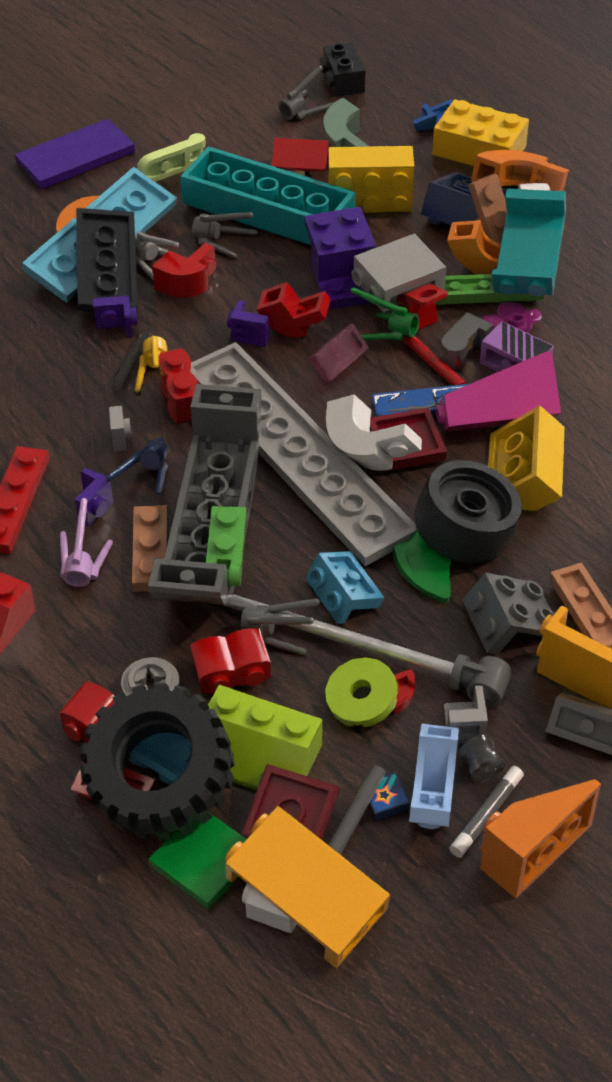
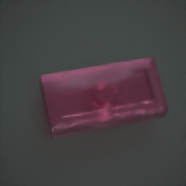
[309,323,369,383]

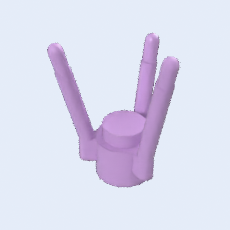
[60,498,113,587]

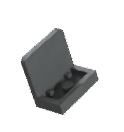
[462,572,554,655]

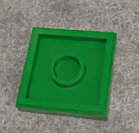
[148,814,247,910]

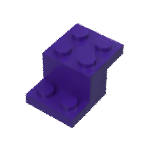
[304,207,376,309]

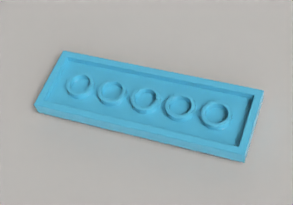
[22,167,177,303]

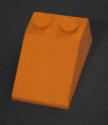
[480,779,601,899]

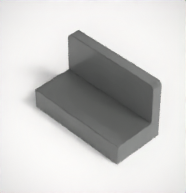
[545,692,612,755]

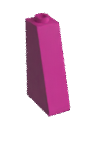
[436,351,561,432]

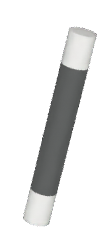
[449,766,524,858]

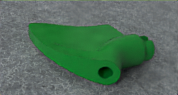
[392,530,453,603]

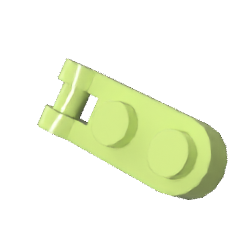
[137,133,205,182]

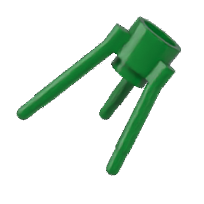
[350,288,419,341]

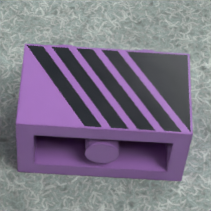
[480,321,554,372]

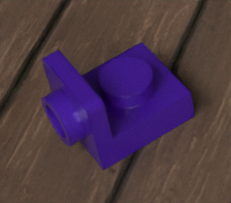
[93,295,138,337]
[227,300,269,347]

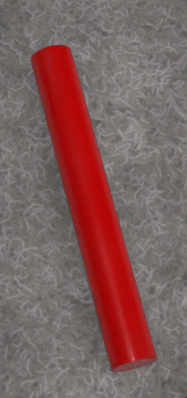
[402,336,467,386]

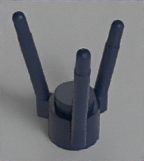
[106,437,169,495]

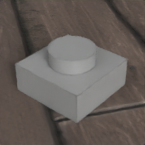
[109,406,132,452]

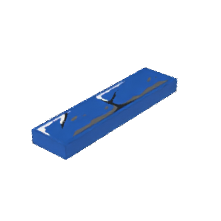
[372,384,469,418]

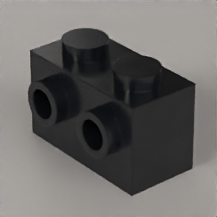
[320,43,366,97]

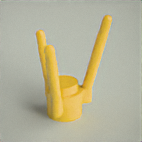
[135,336,167,393]

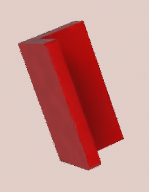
[272,138,329,172]

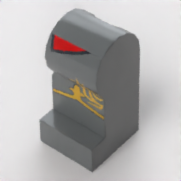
[440,312,493,369]

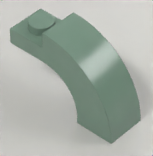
[323,98,369,147]

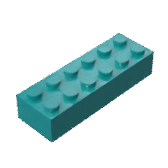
[180,146,356,245]

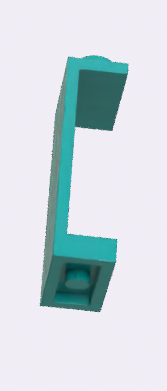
[492,189,566,296]

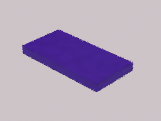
[15,119,135,189]

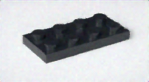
[75,208,138,312]

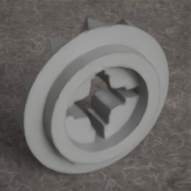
[121,657,179,696]

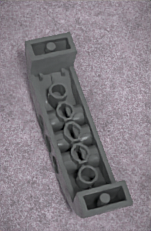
[148,384,261,605]

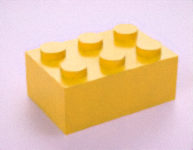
[432,99,529,166]
[328,146,414,213]

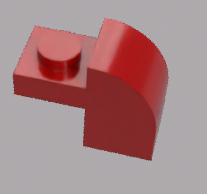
[152,243,217,298]
[257,282,331,337]

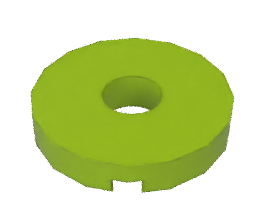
[325,657,398,727]

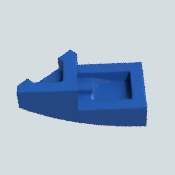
[413,99,453,130]

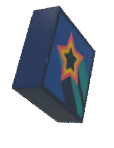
[361,772,411,821]

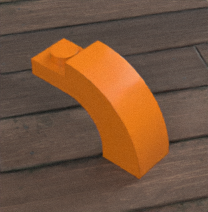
[471,150,569,191]
[447,220,501,275]

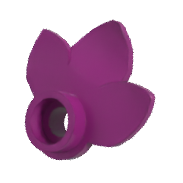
[481,302,542,334]

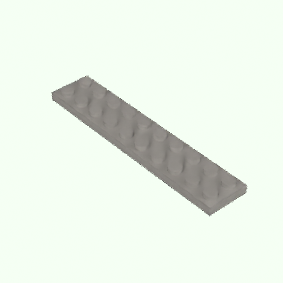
[191,342,418,566]

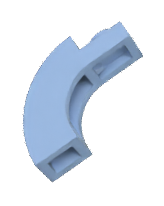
[409,724,459,829]

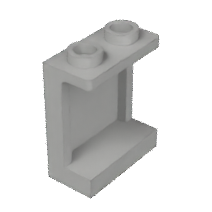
[352,233,446,312]

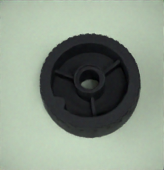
[414,460,522,564]

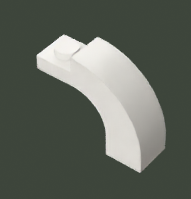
[326,394,422,471]

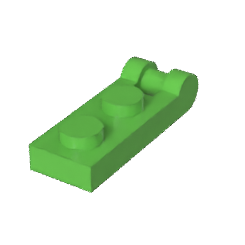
[206,506,247,586]

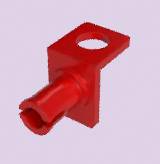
[396,283,448,330]

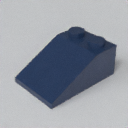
[421,172,506,225]

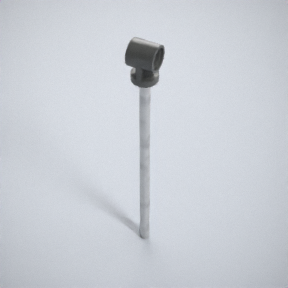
[224,594,513,708]

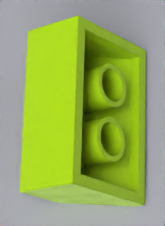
[208,685,322,791]

